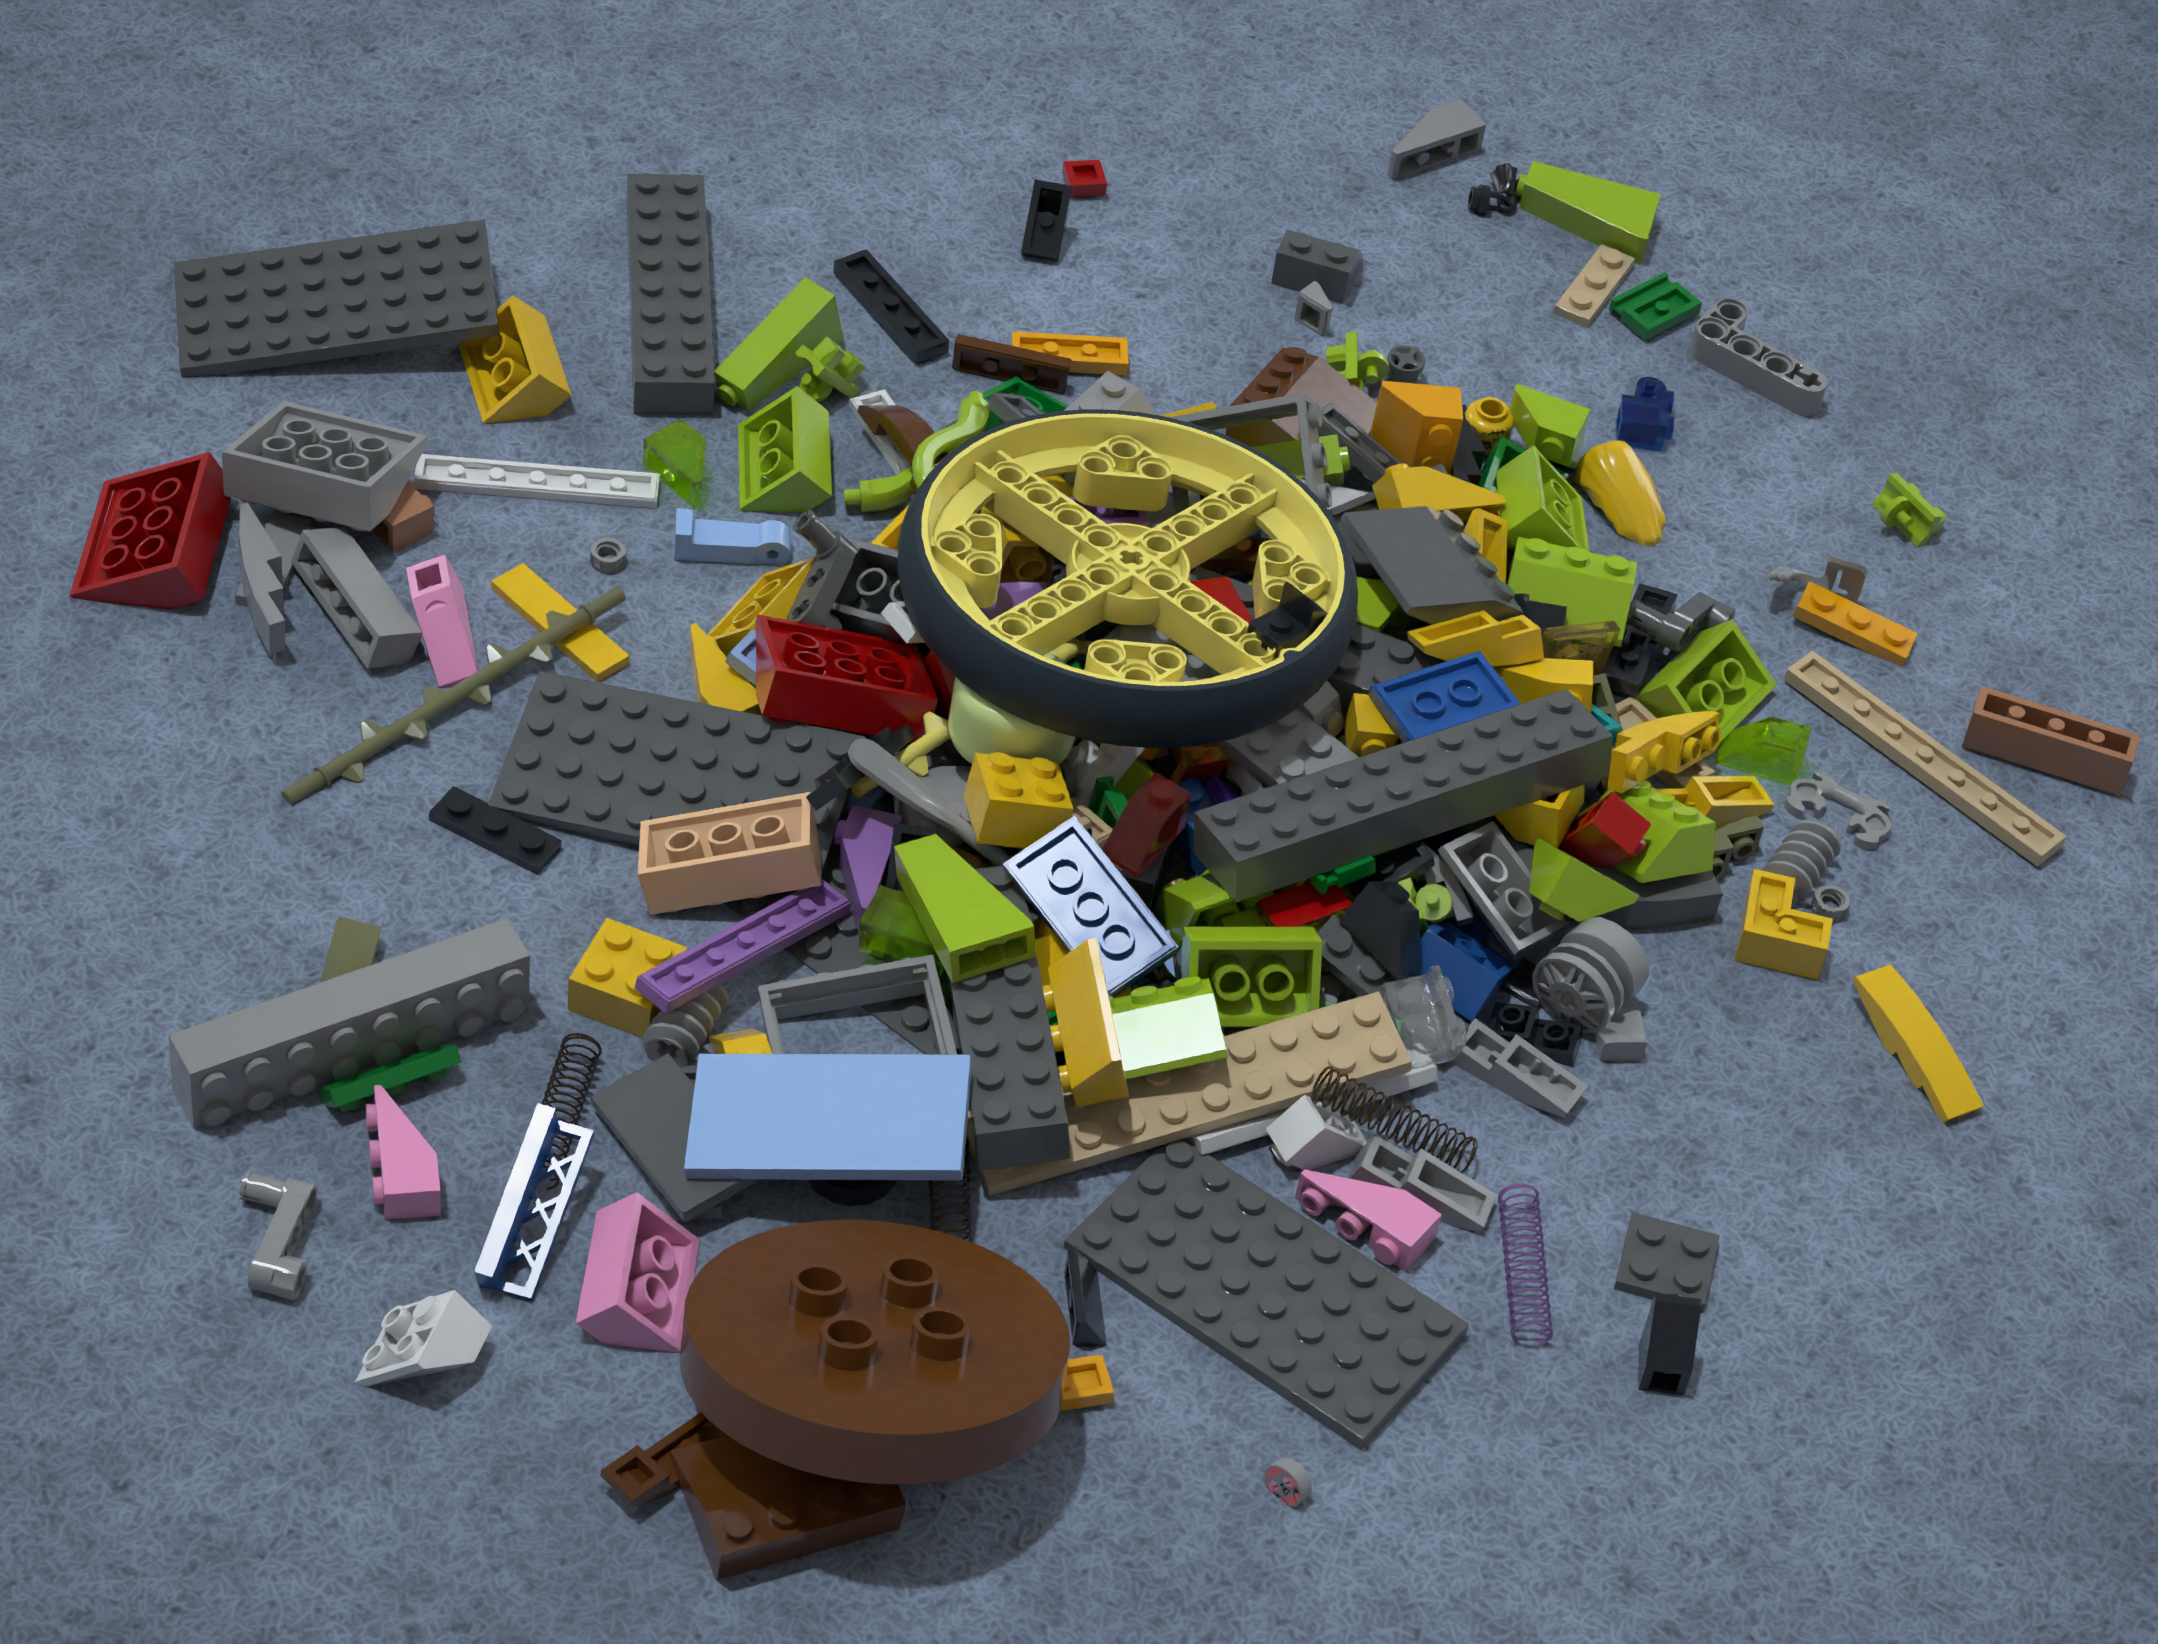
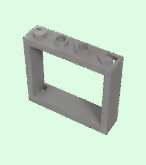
[1169,393,1332,577]
[758,955,957,1055]

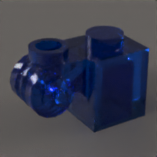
[1616,377,1674,452]

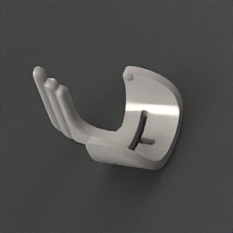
[1768,554,1867,604]

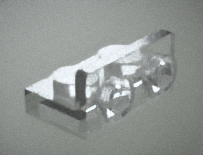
[1380,965,1467,1070]

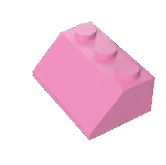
[576,1192,700,1353]

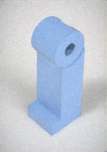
[674,508,791,565]

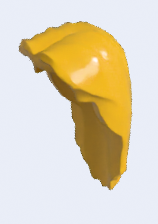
[1573,440,1666,547]

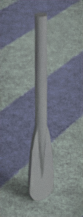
[848,738,1012,866]

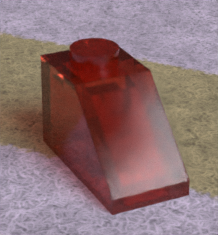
[1102,772,1192,878]

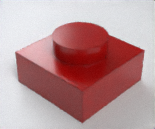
[1062,159,1107,197]

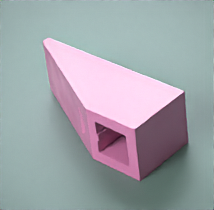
[406,554,479,688]
[366,1085,441,1220]
[1295,1169,1442,1272]

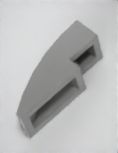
[1348,1134,1497,1232]

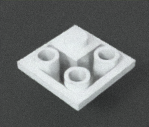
[355,1290,492,1387]

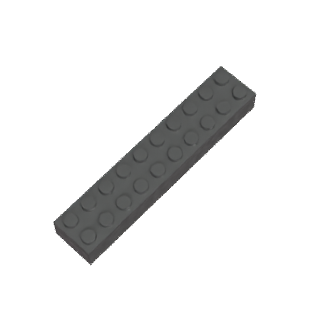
[1193,689,1613,902]

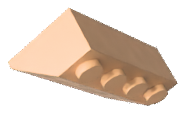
[637,792,821,915]

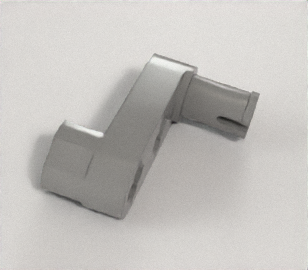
[239,1171,318,1300]

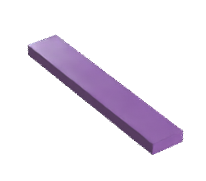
[635,878,852,1013]

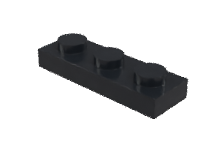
[429,786,562,875]

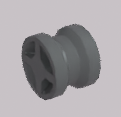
[1384,345,1426,384]

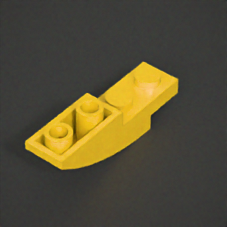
[1607,711,1721,793]

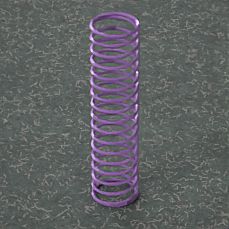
[1498,1183,1553,1346]

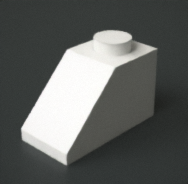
[1266,1095,1367,1170]

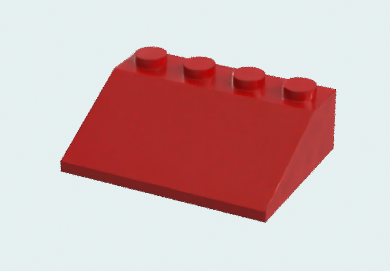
[69,452,231,610]
[755,614,938,745]

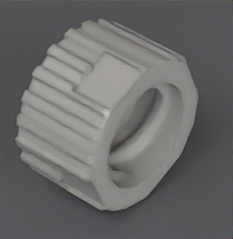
[590,538,626,574]
[1810,885,1851,923]

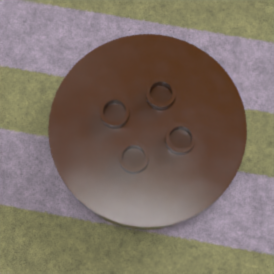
[679,1220,1070,1484]

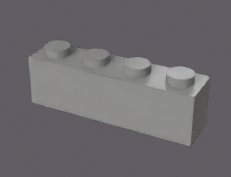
[291,527,422,669]

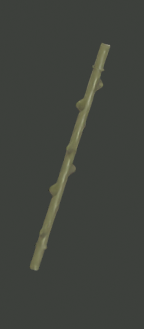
[281,587,626,806]

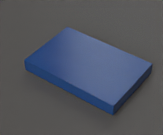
[1369,651,1521,743]

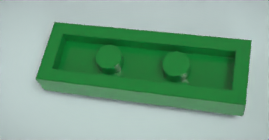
[318,1043,462,1112]

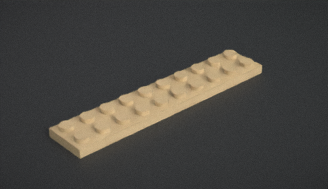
[966,991,1412,1196]

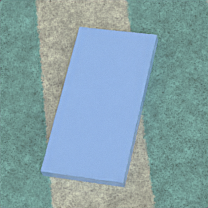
[684,1054,972,1180]

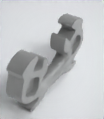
[1784,771,1892,851]

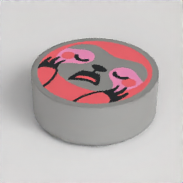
[1264,1457,1312,1507]

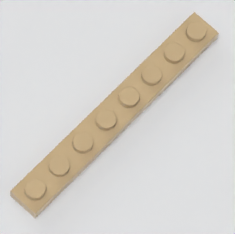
[1784,650,2067,867]

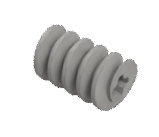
[1762,820,1842,908]
[642,984,729,1067]

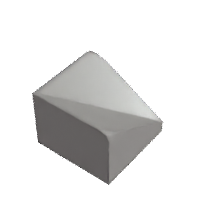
[1593,1010,1647,1061]

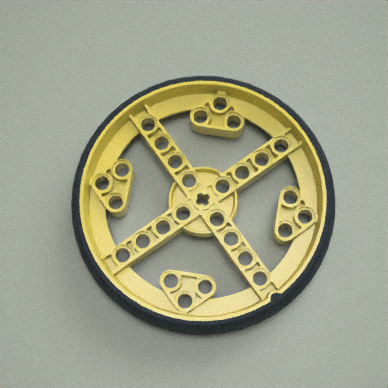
[898,409,1358,748]

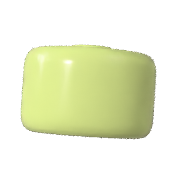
[948,652,1075,765]

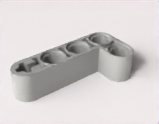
[1690,298,1828,417]

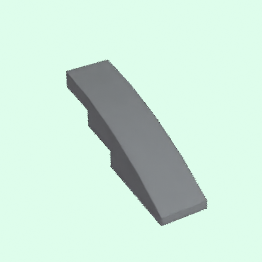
[239,502,285,654]
[1407,1018,1588,1118]

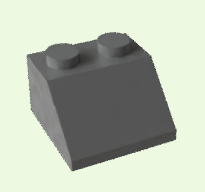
[1271,230,1363,304]

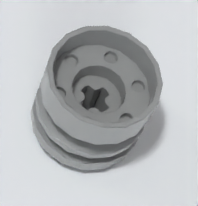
[1532,917,1649,1033]

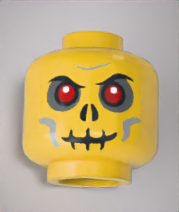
[1465,397,1514,455]

